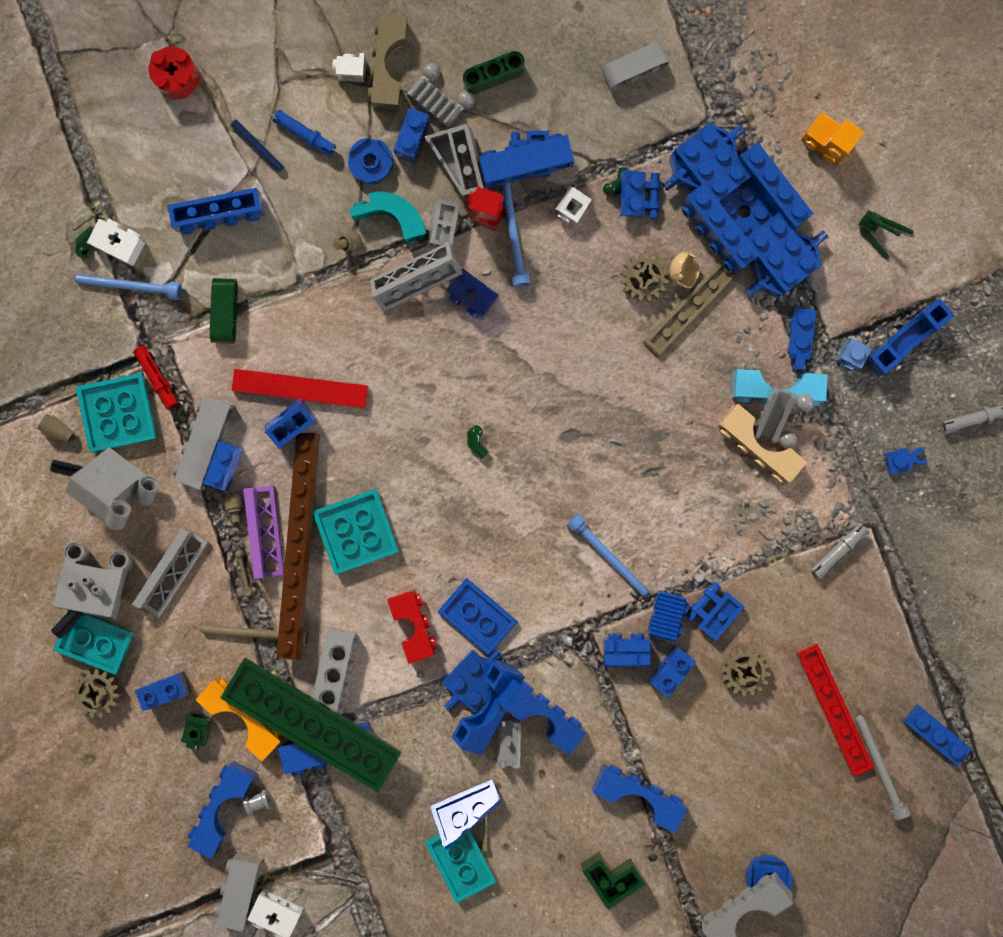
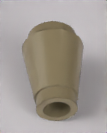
[37,414,74,443]

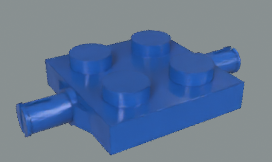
[442,649,503,713]

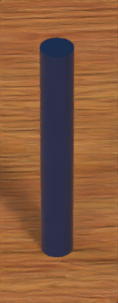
[231,119,284,173]

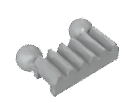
[407,63,475,129]
[754,388,814,449]

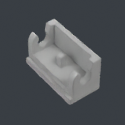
[426,199,460,248]
[497,718,521,769]

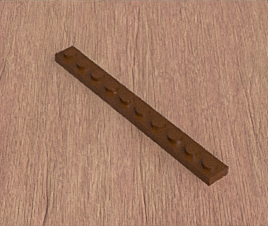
[276,433,320,660]

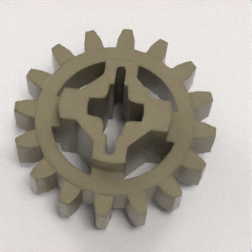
[620,253,669,302]
[720,646,771,697]
[70,668,122,718]

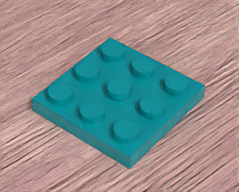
[76,373,158,453]
[313,488,399,575]

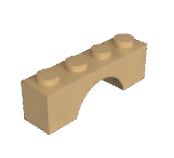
[717,404,808,484]

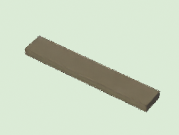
[643,259,742,357]

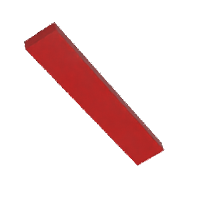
[231,369,368,408]
[796,644,874,777]

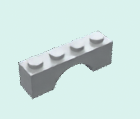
[702,872,793,937]

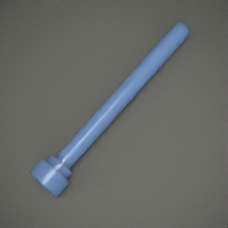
[501,183,531,287]
[74,274,182,300]
[566,513,649,597]

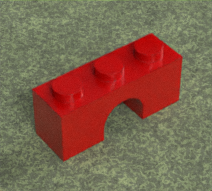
[467,186,503,231]
[387,589,438,664]

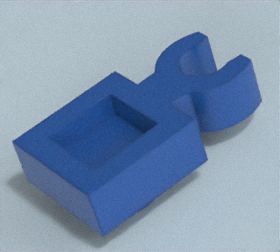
[884,448,928,475]

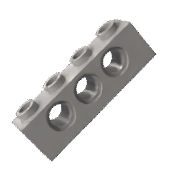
[312,627,359,715]

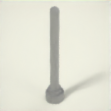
[855,715,911,820]

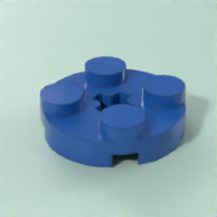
[348,138,393,185]
[745,855,792,890]

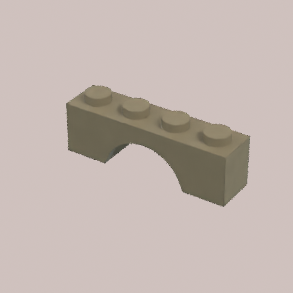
[368,13,409,111]

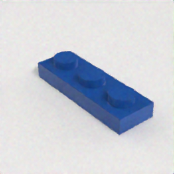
[903,704,972,767]

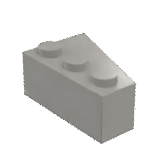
[424,124,487,200]

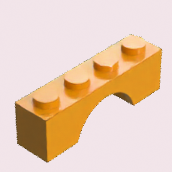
[195,677,284,762]

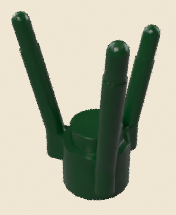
[858,210,914,259]

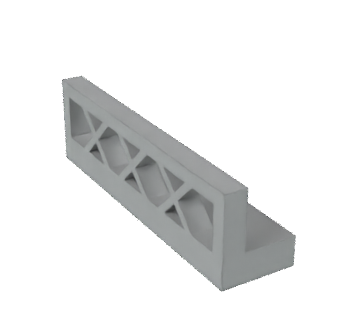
[370,242,463,312]
[132,527,209,617]

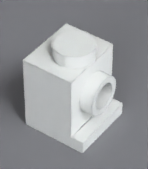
[332,53,366,83]
[555,186,592,223]

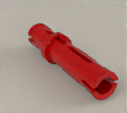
[133,345,179,410]

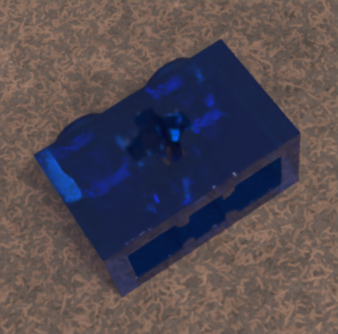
[447,268,499,319]

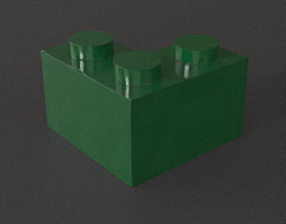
[581,852,646,910]

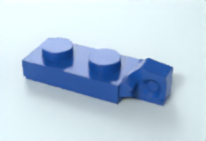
[787,308,816,371]

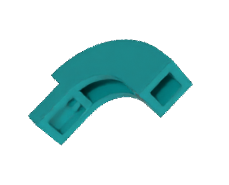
[349,192,427,244]

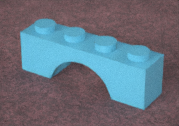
[732,369,828,407]

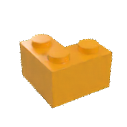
[801,112,864,165]

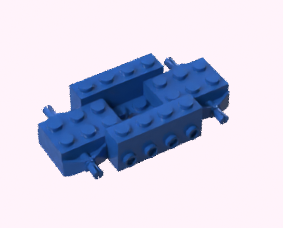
[662,122,828,298]

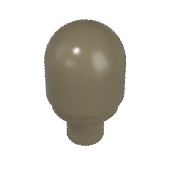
[333,232,361,252]
[224,492,244,523]

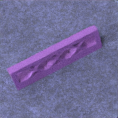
[243,486,284,579]

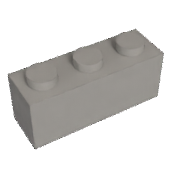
[215,853,263,932]

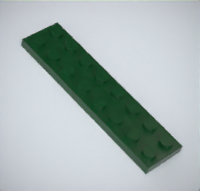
[220,657,402,793]

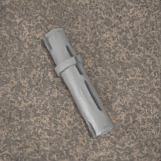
[941,405,1003,435]
[810,523,870,580]

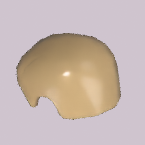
[669,252,700,288]

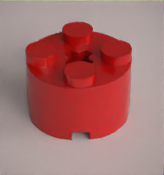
[149,46,200,99]

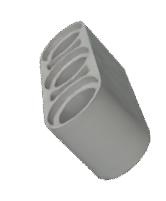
[601,42,669,91]

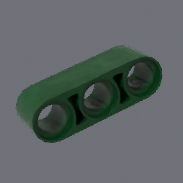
[463,51,525,94]
[210,278,238,344]

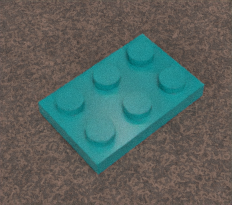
[53,614,135,675]
[425,829,496,903]

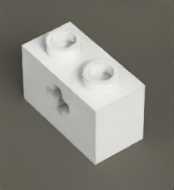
[87,219,145,266]
[247,889,303,937]

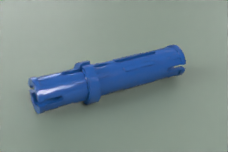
[273,110,337,157]

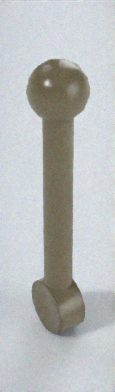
[235,550,253,596]
[483,815,487,853]

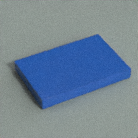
[438,578,518,656]

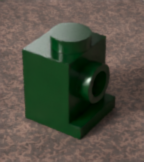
[181,713,213,750]

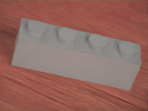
[173,396,235,490]

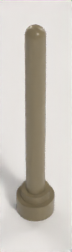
[200,625,309,647]

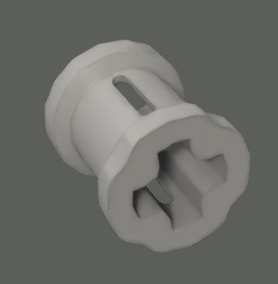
[243,789,272,816]

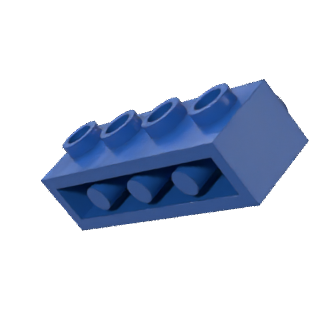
[479,134,574,188]
[167,188,265,235]

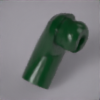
[603,167,629,196]
[75,225,94,258]
[467,425,489,460]

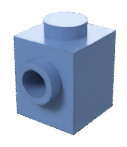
[835,338,872,372]

